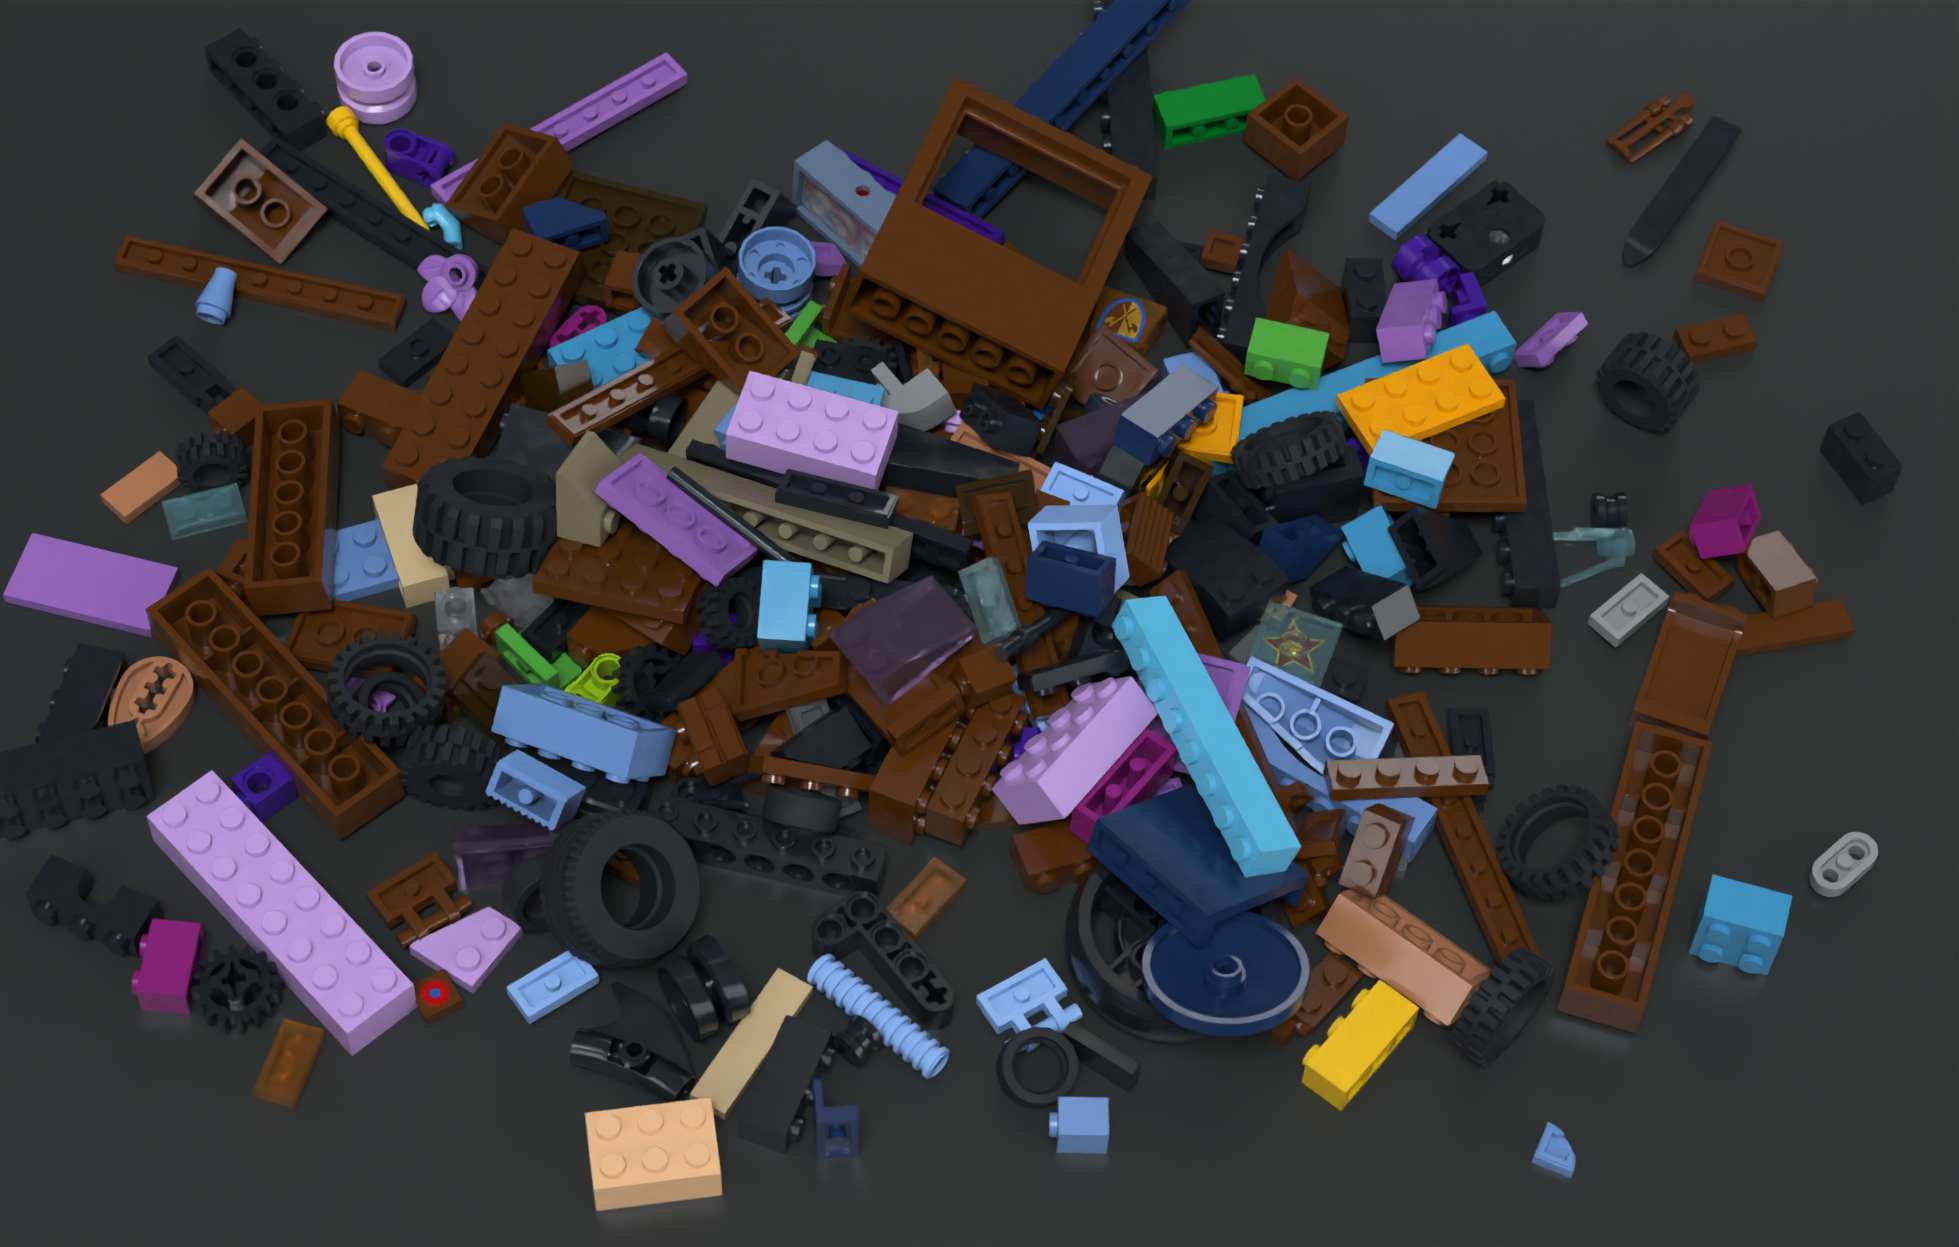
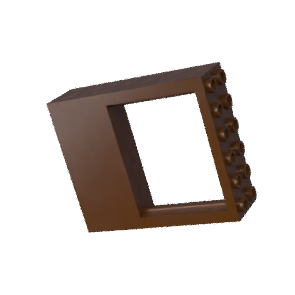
[840,77,1153,410]

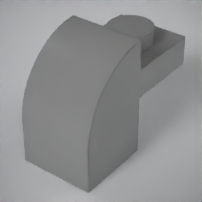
[871,361,957,431]

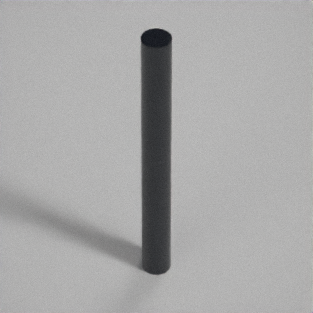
[666,466,798,562]

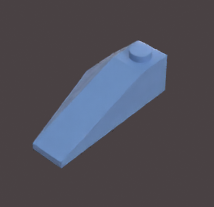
[1242,656,1394,777]

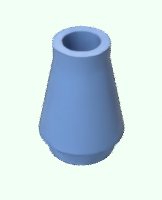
[195,267,237,325]

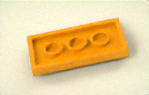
[1335,343,1506,456]

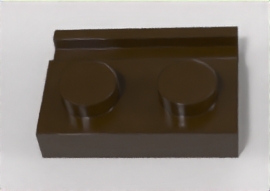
[956,469,1040,541]
[446,651,520,748]

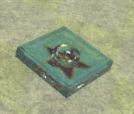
[1245,600,1343,688]

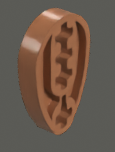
[108,656,196,754]

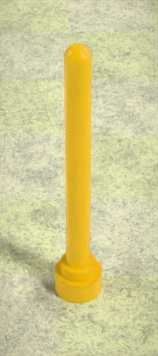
[326,106,430,231]

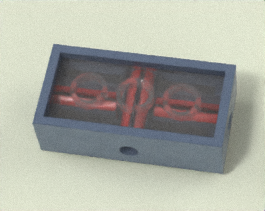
[792,140,896,268]

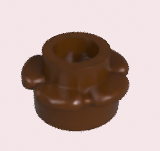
[478,611,515,646]

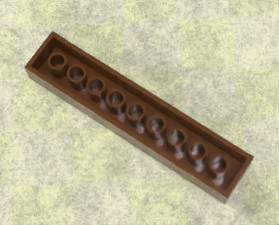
[868,489,1070,846]

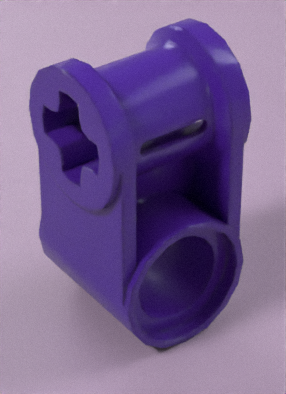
[384,128,456,189]

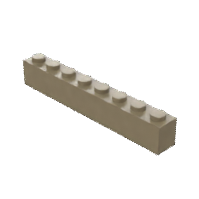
[616,443,913,584]

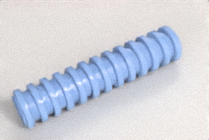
[807,953,950,1079]

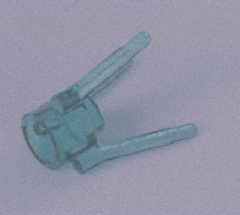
[1553,527,1635,588]

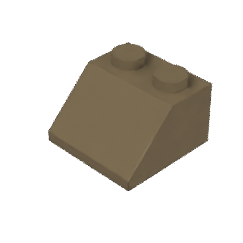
[556,430,623,547]

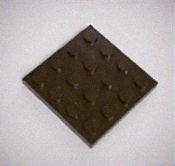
[557,171,707,317]

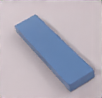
[1368,133,1488,241]

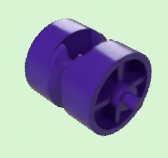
[1392,234,1462,295]

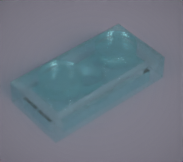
[162,483,247,540]
[958,556,1021,646]

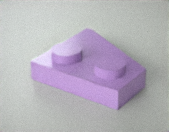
[409,906,523,994]

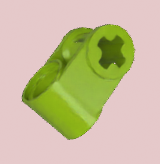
[564,653,621,708]

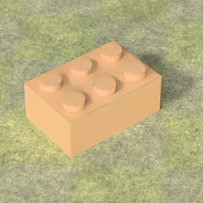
[585,1097,722,1211]

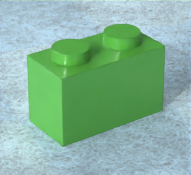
[1244,317,1330,390]

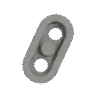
[1809,832,1878,897]

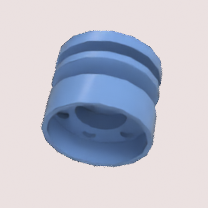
[737,227,816,321]

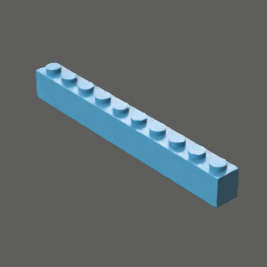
[1210,311,1516,477]

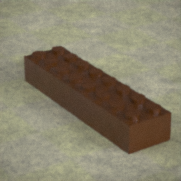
[382,228,584,491]
[145,567,405,840]
[1557,721,1713,1033]

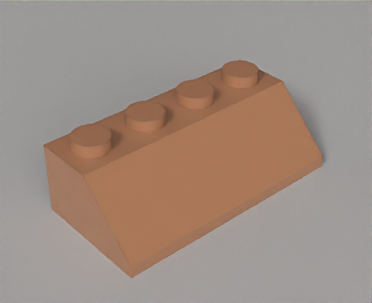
[1316,889,1492,1026]

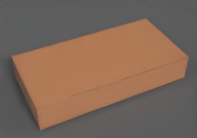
[100,451,181,525]

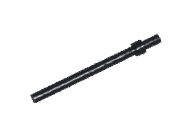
[995,607,1076,661]

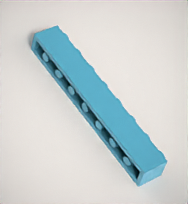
[1112,596,1302,877]

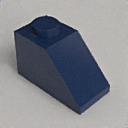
[522,197,609,251]
[1259,514,1342,583]

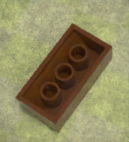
[1388,605,1552,675]

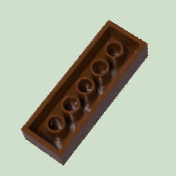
[244,398,341,616]

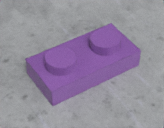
[1513,312,1588,369]

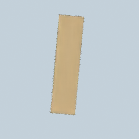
[690,968,813,1120]

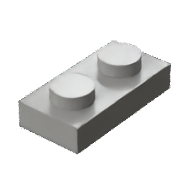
[1587,573,1670,648]

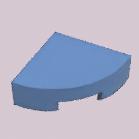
[1532,1122,1575,1178]

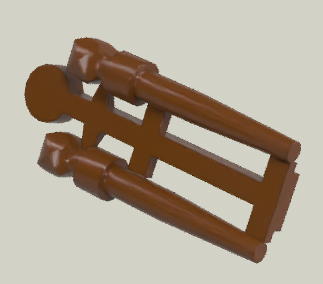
[1605,93,1695,165]
[1187,326,1273,405]

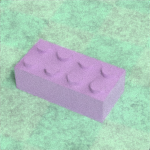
[726,371,899,490]
[991,676,1158,825]

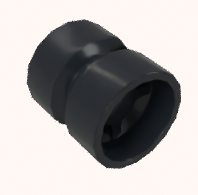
[619,393,689,445]

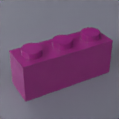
[1069,728,1177,845]

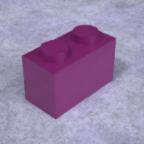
[1689,484,1762,559]
[131,919,206,1015]

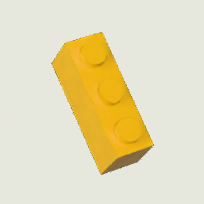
[1302,979,1419,1111]

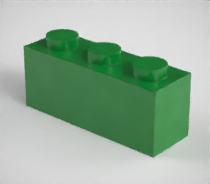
[1152,74,1266,150]

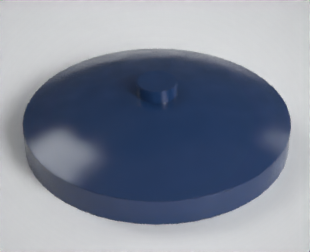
[1141,911,1310,1036]

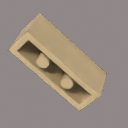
[372,483,455,608]

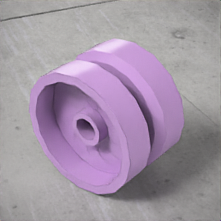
[334,32,417,124]

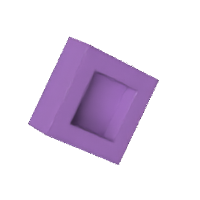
[809,241,847,277]

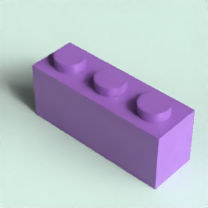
[1376,279,1447,363]

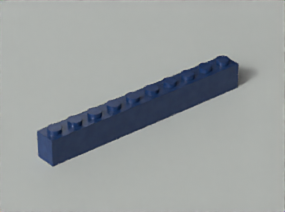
[933,0,1191,218]

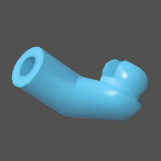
[423,203,463,250]

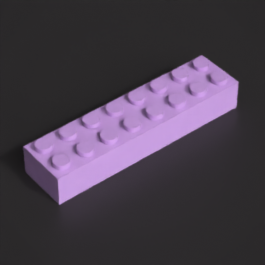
[146,770,417,1056]

